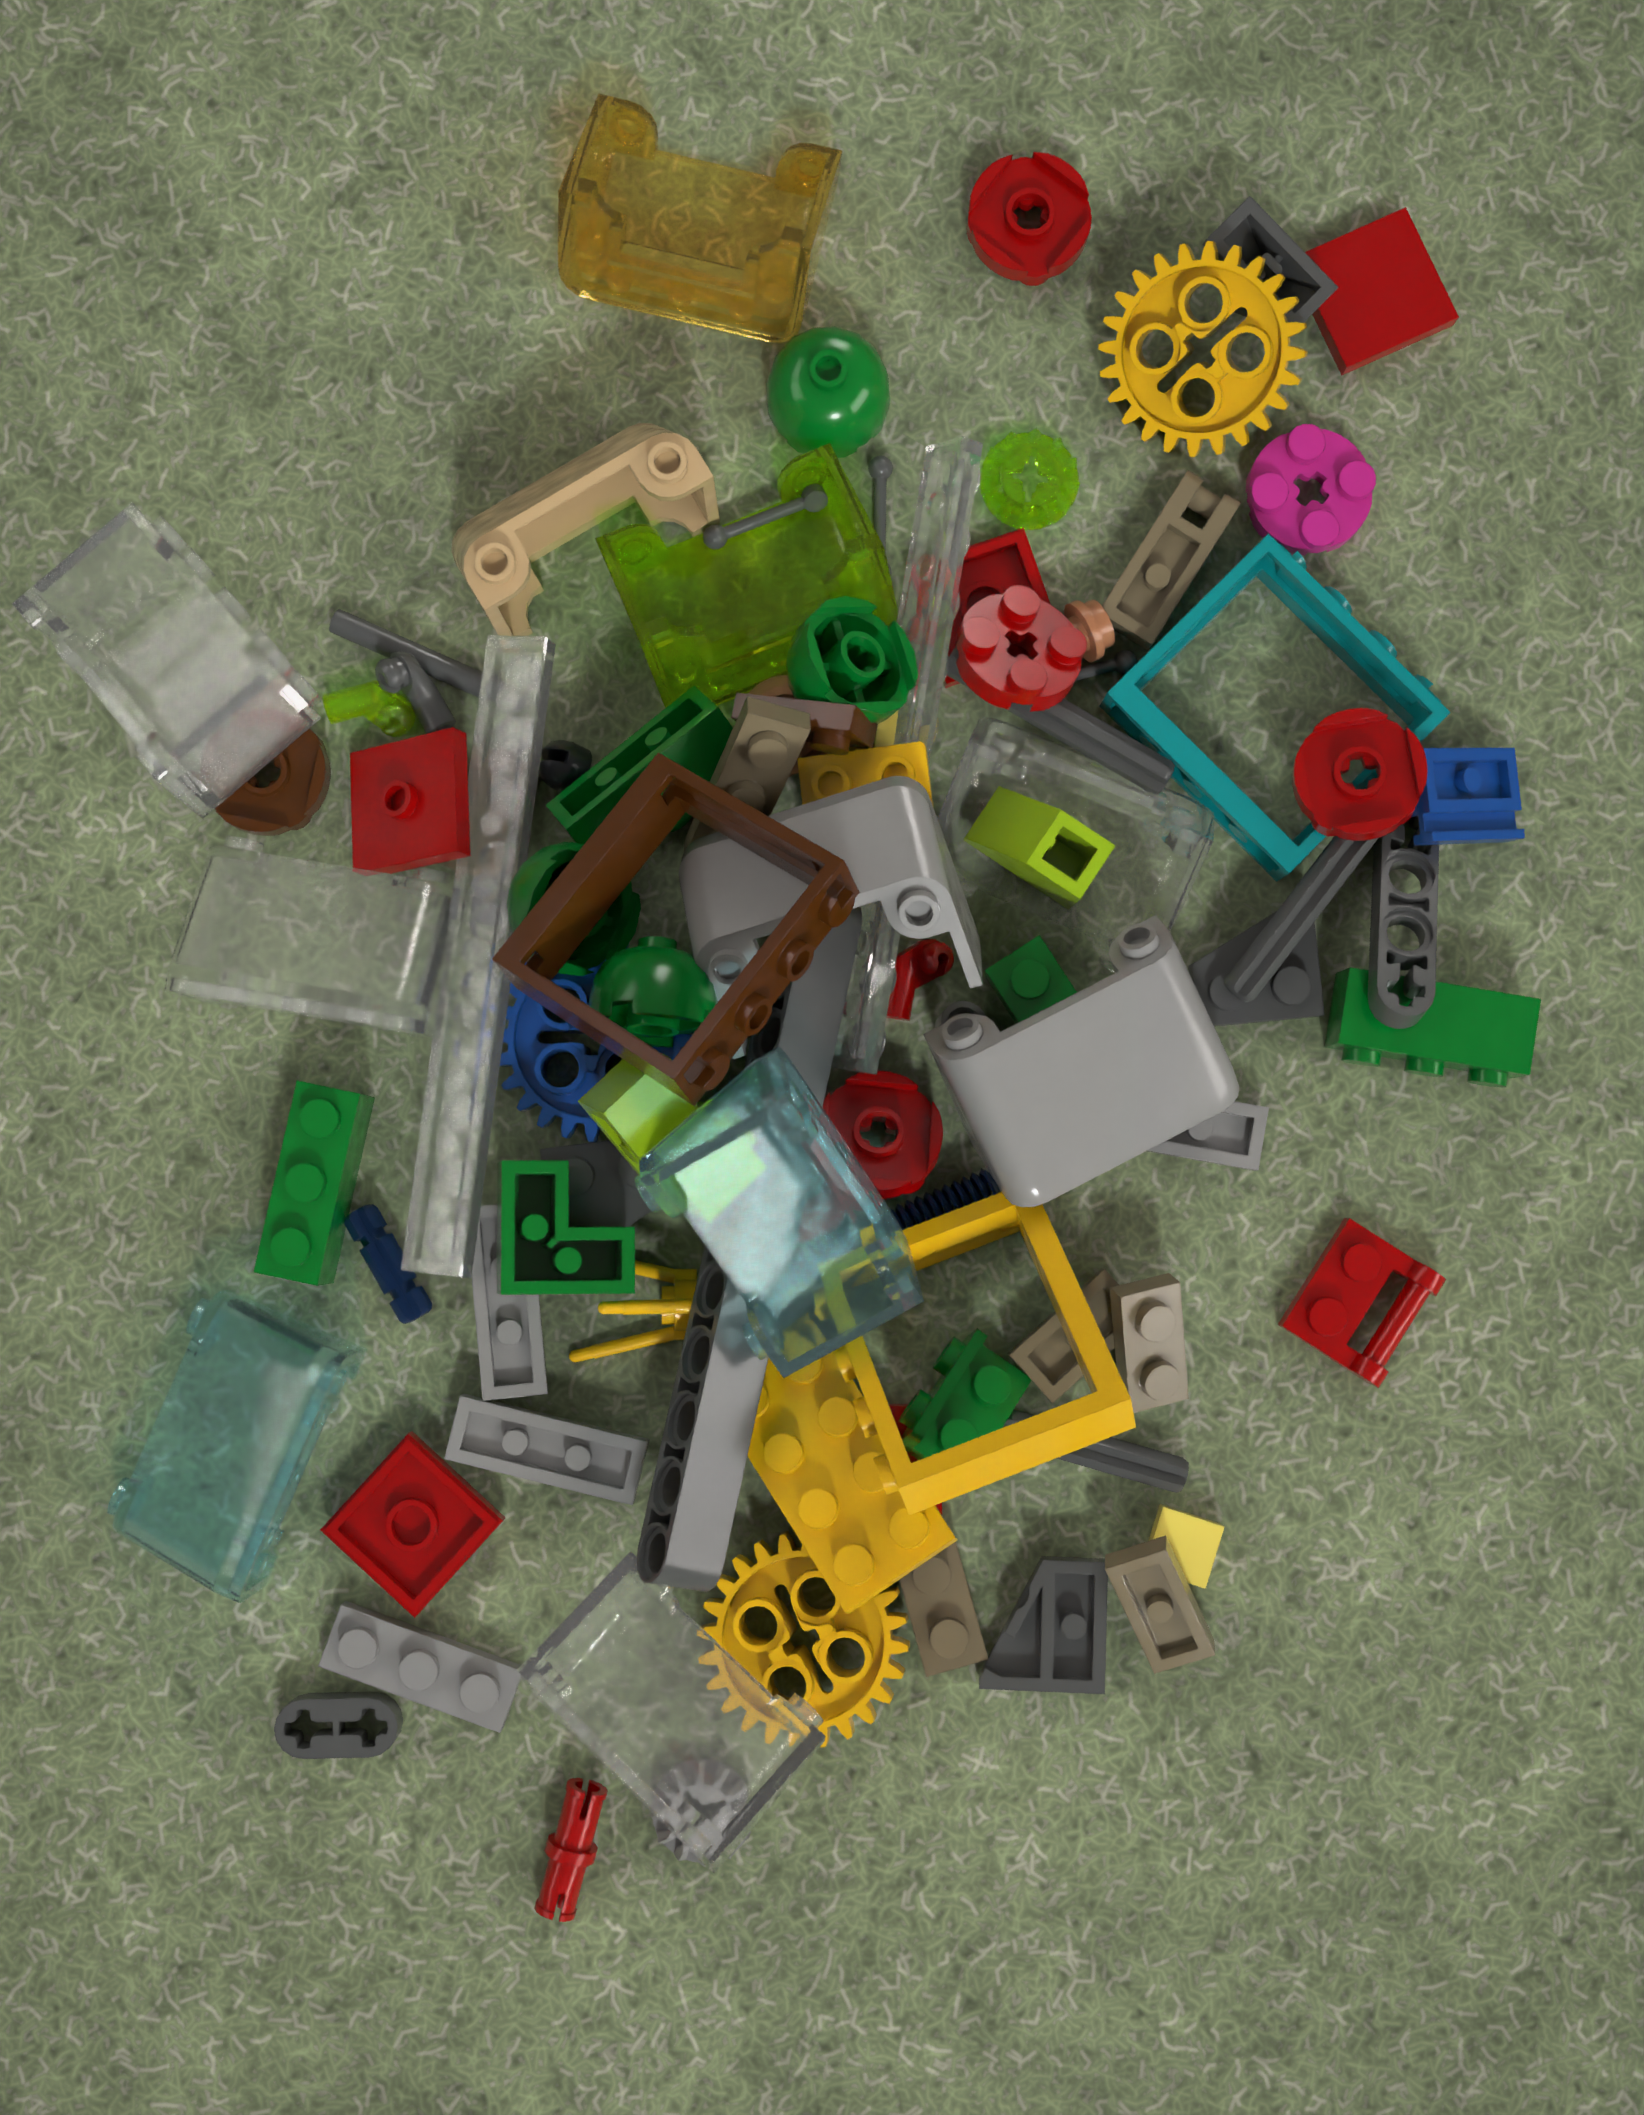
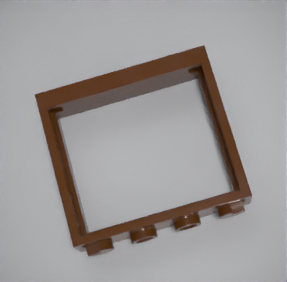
[492,753,860,1106]

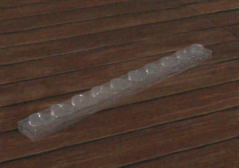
[831,436,983,1075]
[401,635,556,1279]

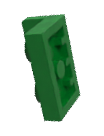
[899,1328,1032,1460]

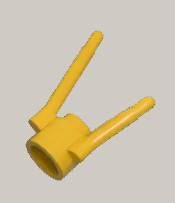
[569,1260,697,1362]

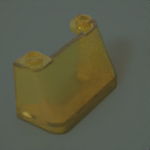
[558,93,843,343]

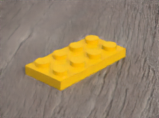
[748,1320,958,1614]

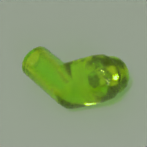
[322,680,416,737]

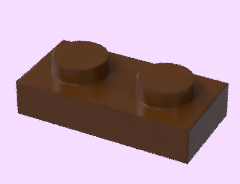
[731,693,878,755]

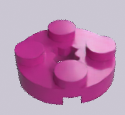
[1246,424,1376,555]

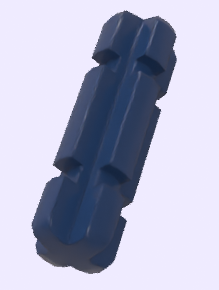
[344,1204,432,1324]

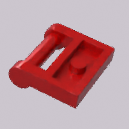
[1278,1218,1446,1388]

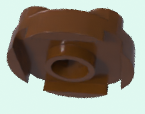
[198,706,331,836]

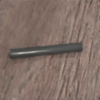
[329,609,511,707]

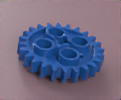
[490,944,692,1142]

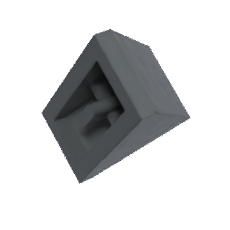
[1203,196,1338,323]

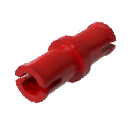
[534,1778,608,1922]

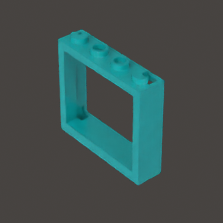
[1099,533,1451,882]

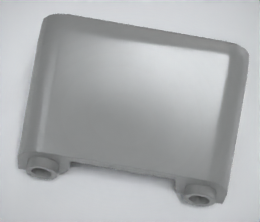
[923,915,1240,1207]

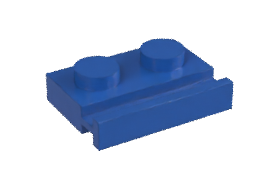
[1411,748,1525,845]

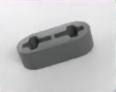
[274,1692,403,1759]

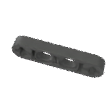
[1368,817,1439,1029]

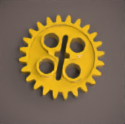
[1098,241,1308,457]
[698,1531,910,1749]

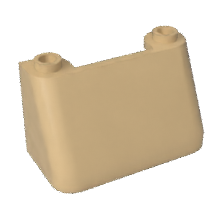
[451,423,720,649]

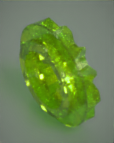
[979,428,1080,530]

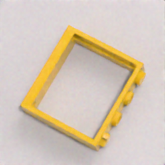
[812,1192,1136,1515]

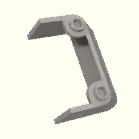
[679,776,983,1059]

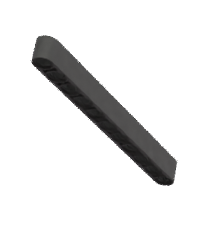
[636,907,862,1592]

